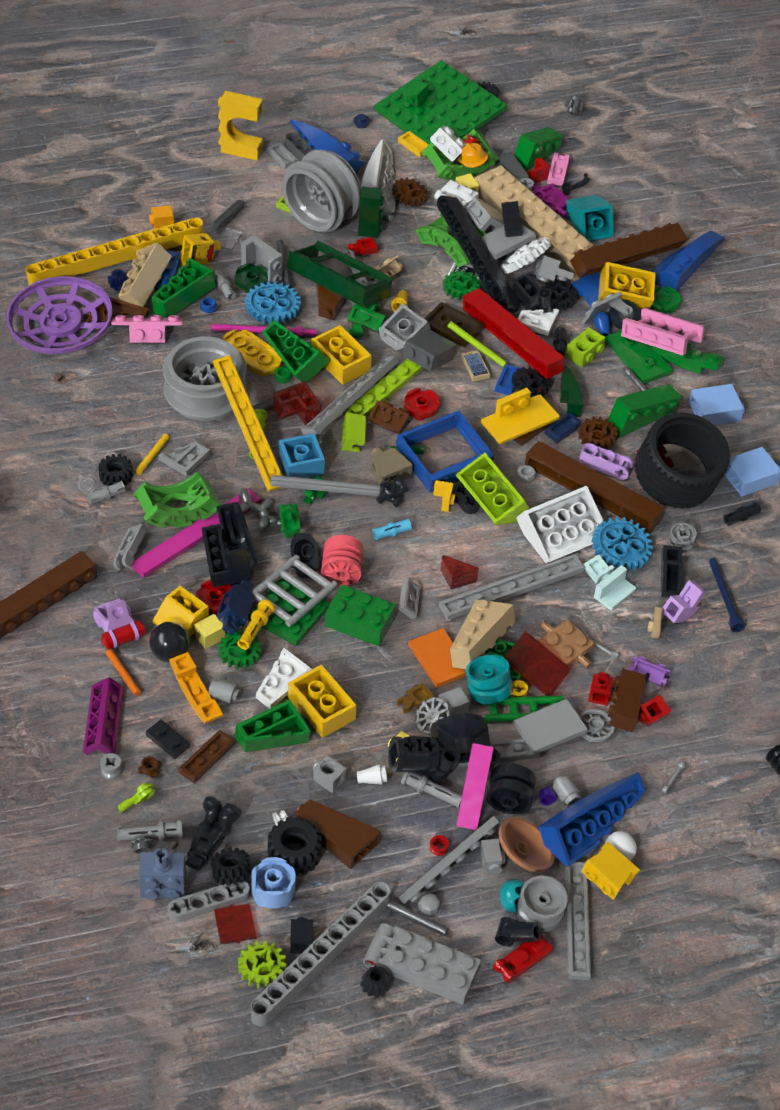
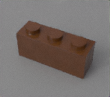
[607,668,646,732]

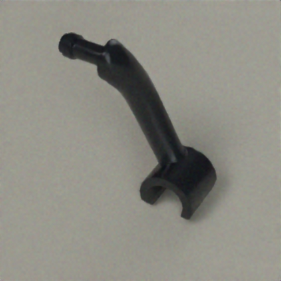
[562,173,590,195]

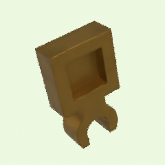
[397,683,434,714]

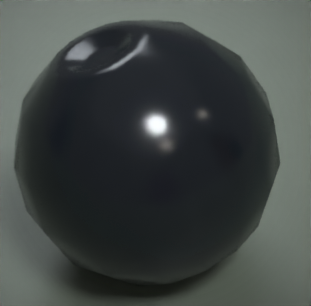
[149,622,190,662]

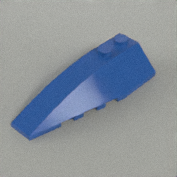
[290,119,364,174]
[652,231,725,291]
[538,772,646,866]

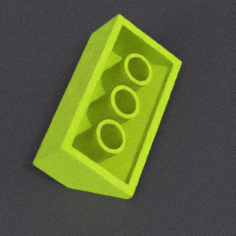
[455,453,530,525]

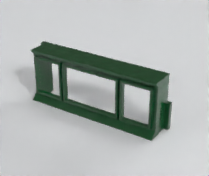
[287,240,393,308]

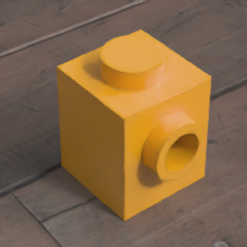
[149,205,174,229]

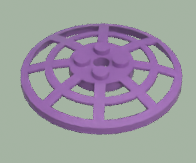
[6,276,113,354]

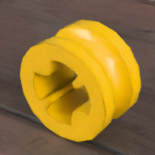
[510,680,528,697]

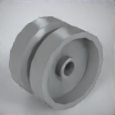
[516,875,568,933]

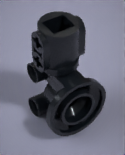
[388,714,500,782]

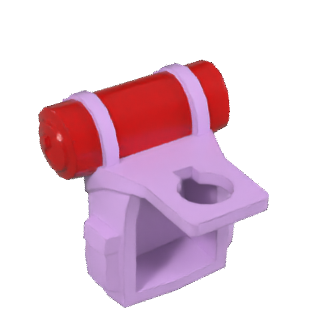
[93,598,145,650]

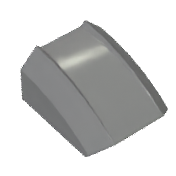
[379,304,430,351]

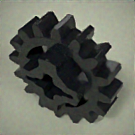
[541,280,577,311]
[511,367,550,398]

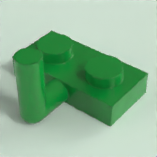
[347,303,387,333]

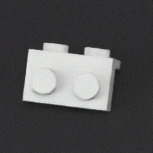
[430,125,465,161]

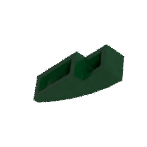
[560,365,583,417]

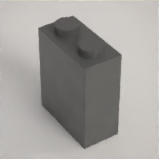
[402,329,457,371]

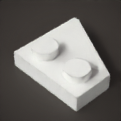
[517,309,559,336]

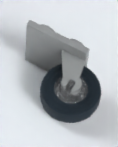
[582,292,640,330]

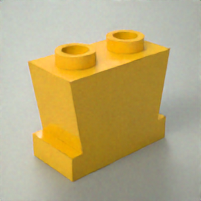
[581,842,640,900]

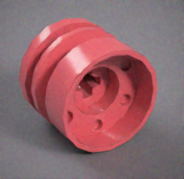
[321,535,364,586]

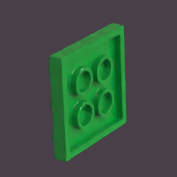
[248,578,330,646]

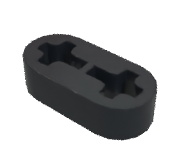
[452,483,479,514]

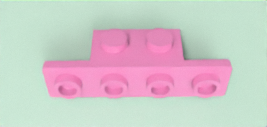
[111,315,183,343]

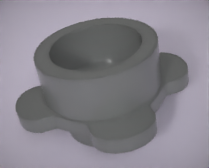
[130,836,152,853]

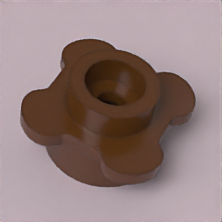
[138,756,162,778]

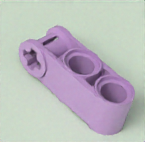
[579,443,633,480]

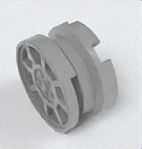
[668,523,697,552]

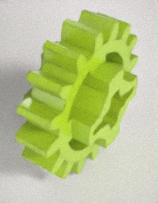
[238,940,286,988]

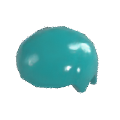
[499,879,523,913]

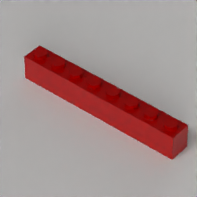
[463,288,565,379]

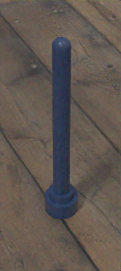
[709,558,746,632]

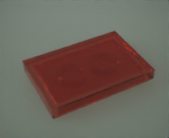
[504,631,571,696]

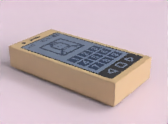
[461,350,490,382]

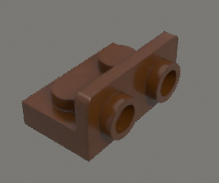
[368,400,412,434]

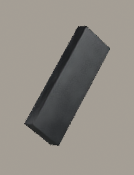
[501,201,522,237]

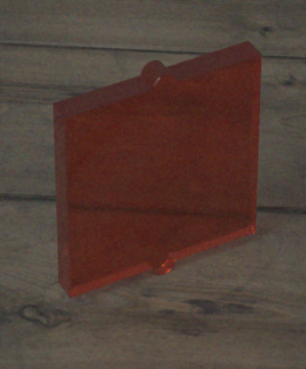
[214,903,257,945]

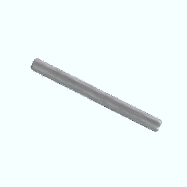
[270,475,380,496]

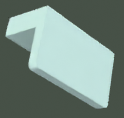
[594,565,636,610]

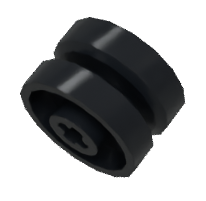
[487,763,536,814]

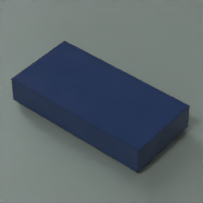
[544,412,582,444]

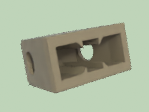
[370,447,412,489]

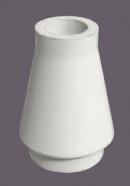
[357,764,388,785]

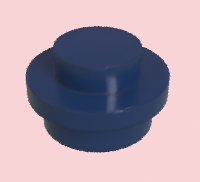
[353,114,369,129]

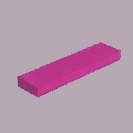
[456,743,494,830]

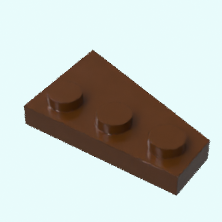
[86,297,149,325]

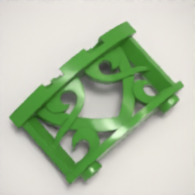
[422,129,499,181]
[415,213,486,267]
[133,472,222,528]

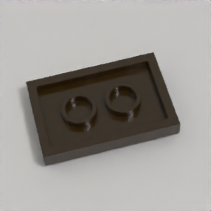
[424,302,485,348]

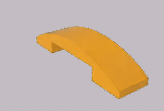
[169,652,223,724]

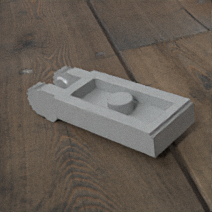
[113,524,147,570]

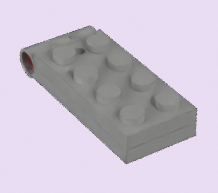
[363,923,481,1005]

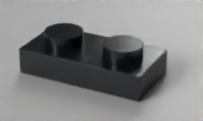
[146,719,190,759]

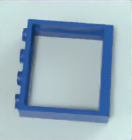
[396,410,494,493]

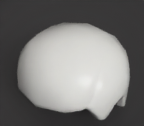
[604,831,637,860]

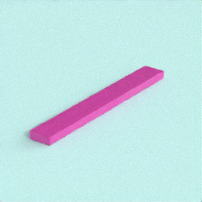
[131,488,261,578]

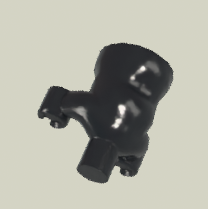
[376,477,408,507]

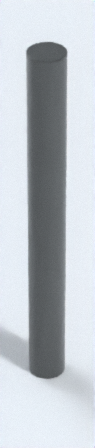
[276,240,292,289]

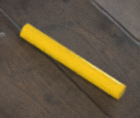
[135,434,170,475]

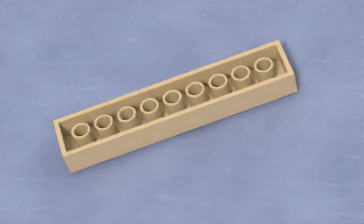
[475,165,594,281]

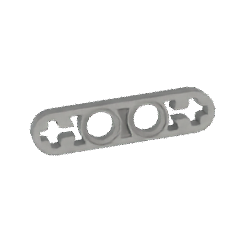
[167,881,250,922]

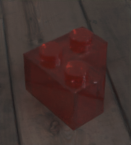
[273,381,322,425]

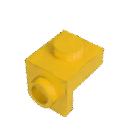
[434,480,455,512]

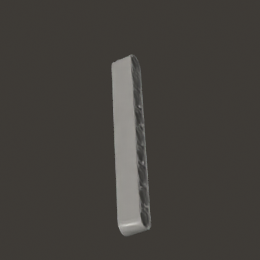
[251,882,391,1026]

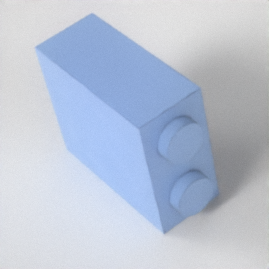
[689,384,745,425]
[724,447,780,497]

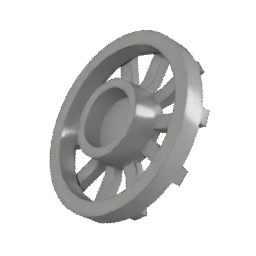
[415,697,452,735]
[579,709,615,743]

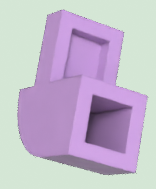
[662,580,706,623]

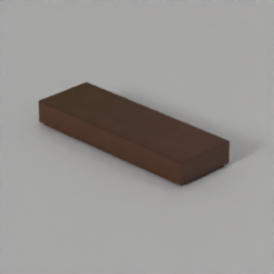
[178,730,235,784]

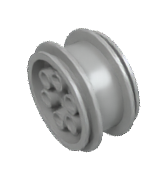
[282,150,361,232]
[163,336,247,421]

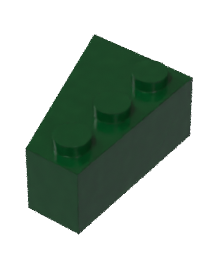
[358,186,385,238]

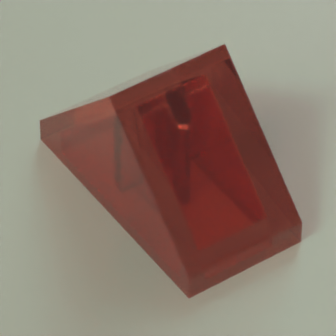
[441,555,479,589]

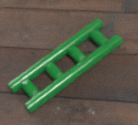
[483,695,564,722]

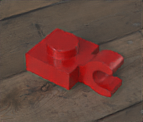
[347,237,378,256]

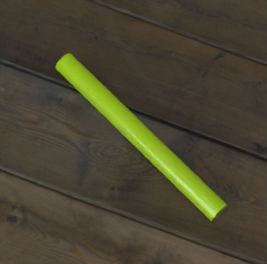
[447,321,507,368]

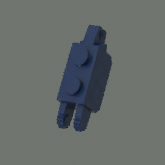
[216,579,254,636]

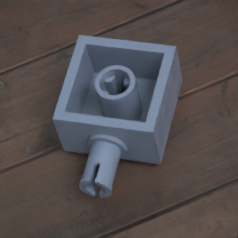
[139,848,186,900]

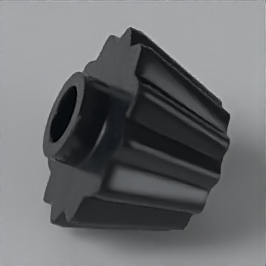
[360,966,391,998]

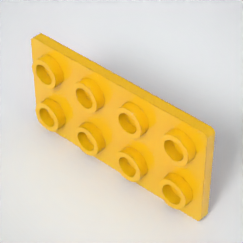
[481,388,560,444]

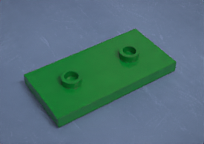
[605,330,673,384]

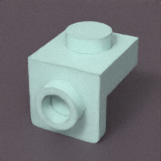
[583,555,614,584]

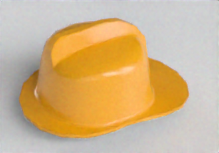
[458,143,488,168]

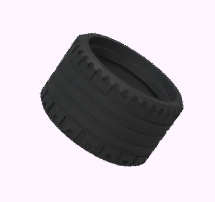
[634,412,730,509]

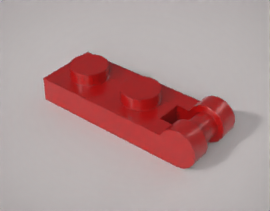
[493,935,554,984]

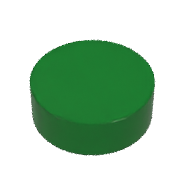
[274,367,292,384]

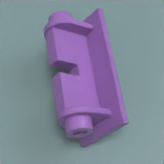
[628,656,670,686]

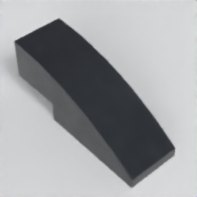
[661,545,683,598]

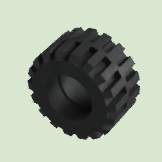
[268,817,322,877]

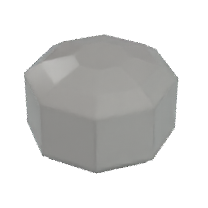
[418,893,440,916]

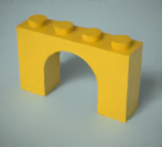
[218,91,263,161]

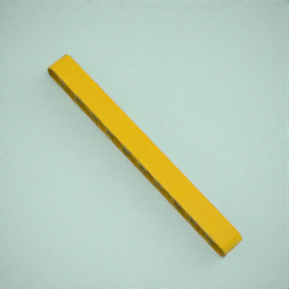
[26,218,204,285]

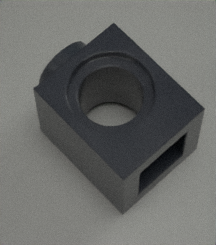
[290,917,313,954]

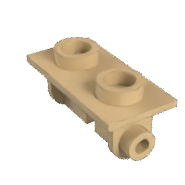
[369,255,403,281]

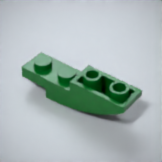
[652,343,724,374]

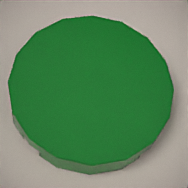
[651,286,681,313]

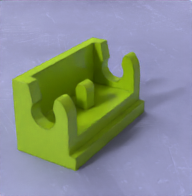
[341,412,366,452]

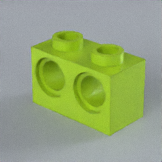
[566,327,605,367]

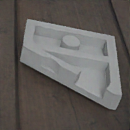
[159,442,210,476]

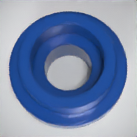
[200,297,217,313]

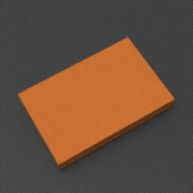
[408,628,466,688]

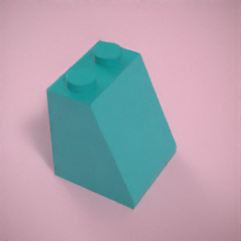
[566,194,614,241]

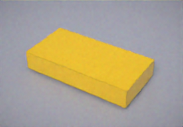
[398,131,429,157]

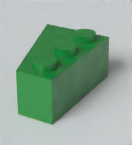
[514,127,563,172]
[235,699,311,752]

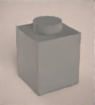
[438,687,471,718]

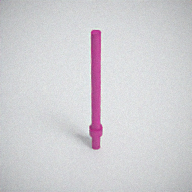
[211,324,316,337]

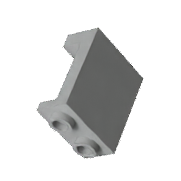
[464,197,504,232]
[241,235,282,284]

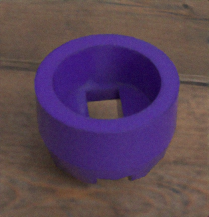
[539,787,556,806]

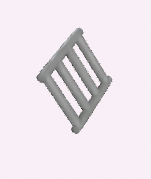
[250,555,338,627]

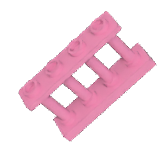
[621,308,704,355]

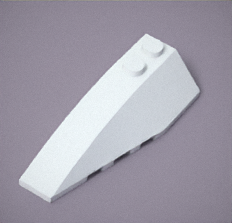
[361,139,396,213]

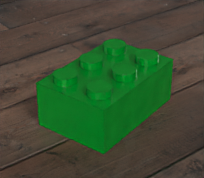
[325,584,396,646]

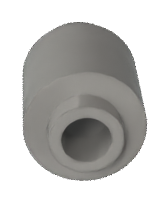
[209,679,240,704]
[552,775,581,807]

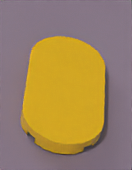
[222,330,282,376]

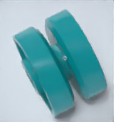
[465,655,513,704]

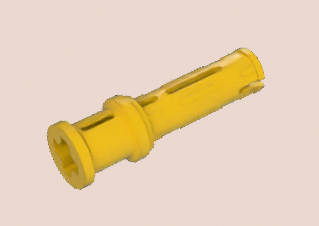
[237,600,275,650]

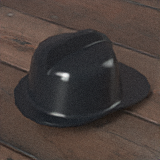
[290,532,321,578]

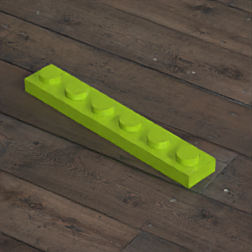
[343,359,425,417]

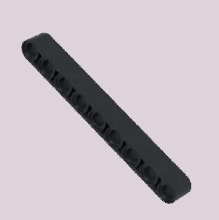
[437,195,520,313]

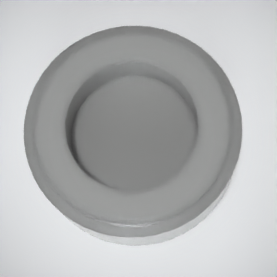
[517,465,536,483]

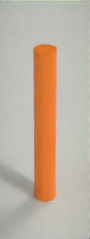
[106,649,141,696]

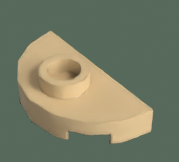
[648,607,663,639]

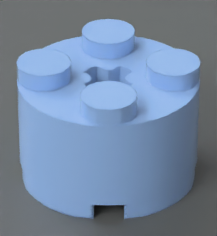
[252,857,295,909]

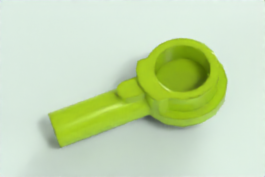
[117,782,156,813]

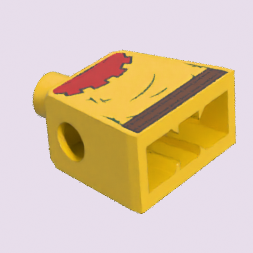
[180,233,221,266]

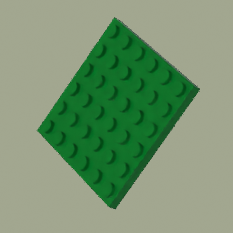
[374,60,507,144]

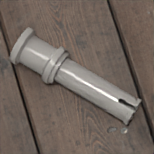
[401,772,462,808]
[117,819,183,842]

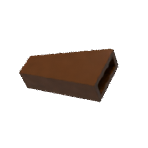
[295,799,381,869]

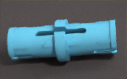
[372,519,412,540]

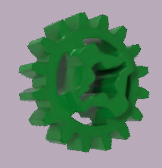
[443,270,480,301]
[218,630,261,670]

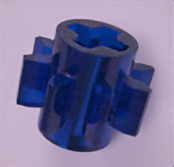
[108,269,129,291]

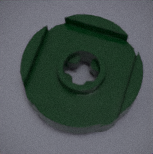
[235,264,268,293]

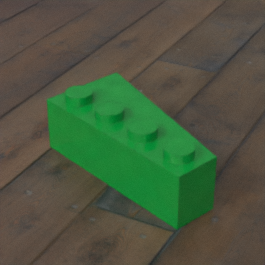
[152,258,216,318]
[262,320,331,384]

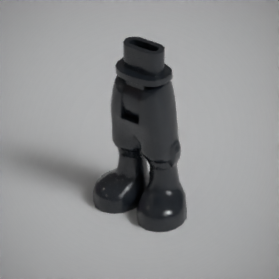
[185,796,241,870]

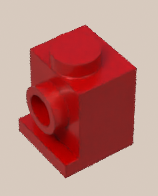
[588,672,613,706]
[638,694,671,727]

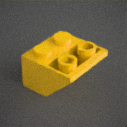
[153,586,209,636]

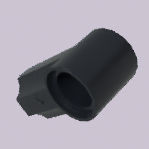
[495,917,541,947]

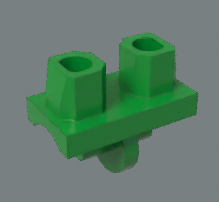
[279,503,300,538]

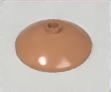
[499,817,555,872]

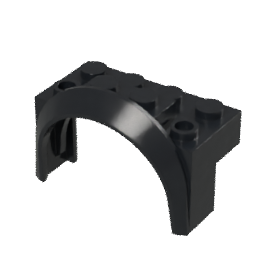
[201,502,258,588]

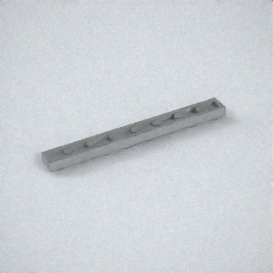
[301,356,399,436]
[439,554,584,621]

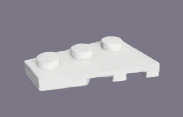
[256,648,312,709]

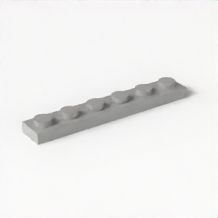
[399,816,499,904]

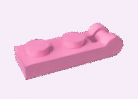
[547,152,570,186]

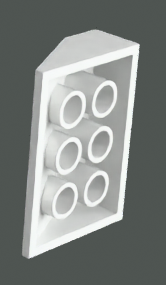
[516,486,603,564]

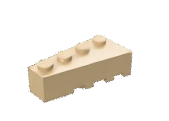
[118,243,172,307]
[450,599,516,669]

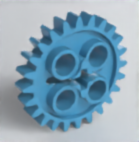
[245,281,301,324]
[591,517,653,572]

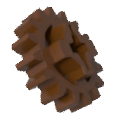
[392,177,428,207]
[578,416,618,449]

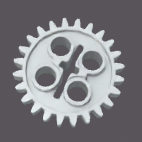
[500,237,551,274]

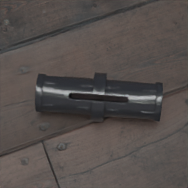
[553,327,567,357]
[723,502,761,526]

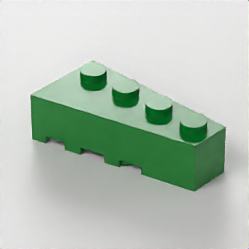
[608,384,682,438]

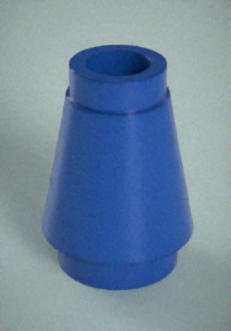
[593,312,610,337]

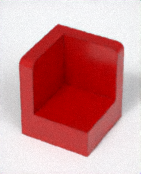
[526,157,550,183]

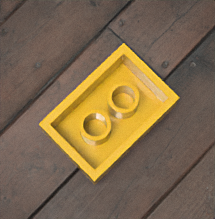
[598,262,655,311]
[311,325,372,385]
[288,665,357,738]

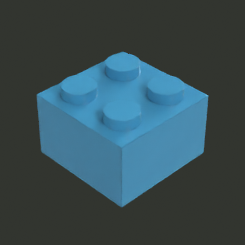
[279,433,325,478]

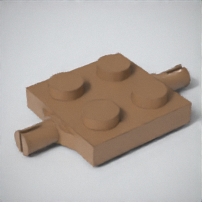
[538,619,595,669]

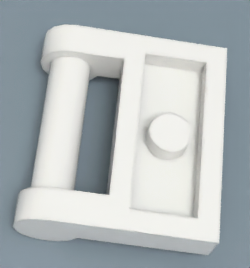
[435,180,478,209]

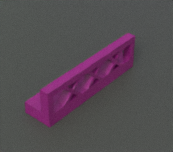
[83,677,124,755]

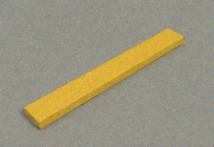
[212,355,283,492]

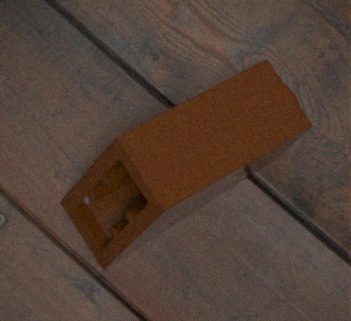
[316,283,346,320]

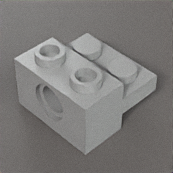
[532,255,574,282]

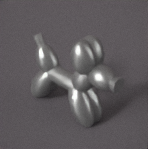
[239,488,280,531]

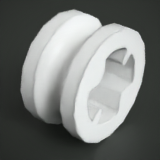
[273,810,288,826]

